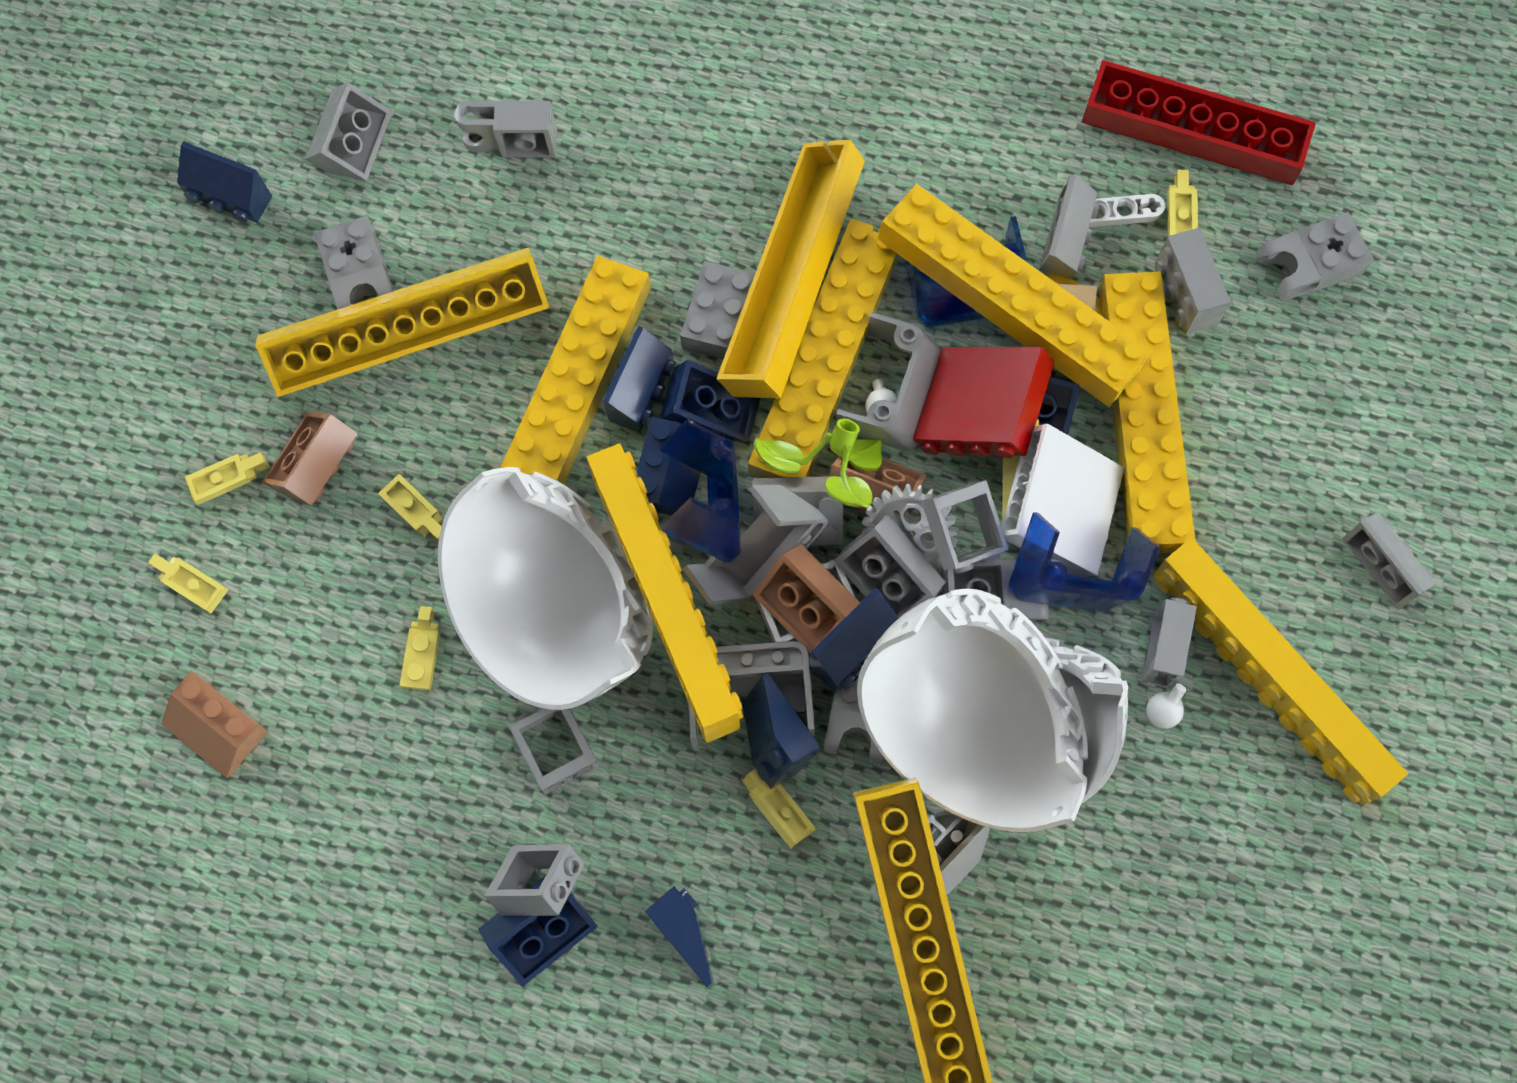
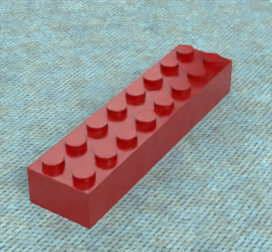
[1081,60,1316,186]

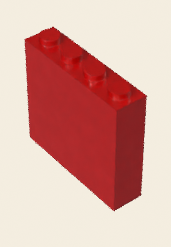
[913,347,1055,458]

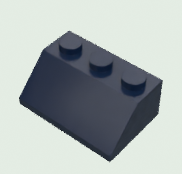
[177,142,272,223]
[603,326,676,433]
[636,417,709,517]
[809,588,899,694]
[478,875,598,987]

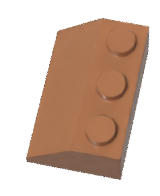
[262,411,358,506]
[829,456,927,517]
[752,544,860,654]
[161,671,268,778]

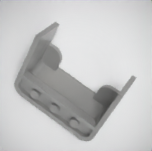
[836,312,942,451]
[683,484,828,605]
[688,641,815,751]

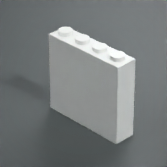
[1001,424,1124,577]

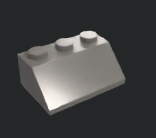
[305,82,393,181]
[1039,174,1099,279]
[1342,512,1436,610]

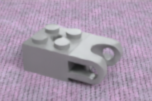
[454,99,557,158]
[1256,212,1374,301]
[314,216,394,309]
[941,559,1049,623]
[824,671,884,765]

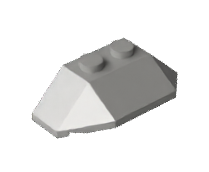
[928,810,990,895]

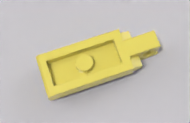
[1167,170,1198,236]
[185,452,270,505]
[378,474,444,542]
[148,553,228,614]
[399,606,440,691]
[742,768,816,849]

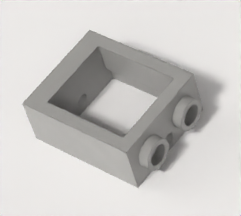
[921,480,1009,573]
[1141,598,1197,689]
[509,708,599,795]
[485,844,584,916]

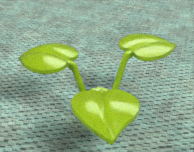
[754,419,882,508]

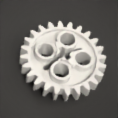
[861,484,959,571]

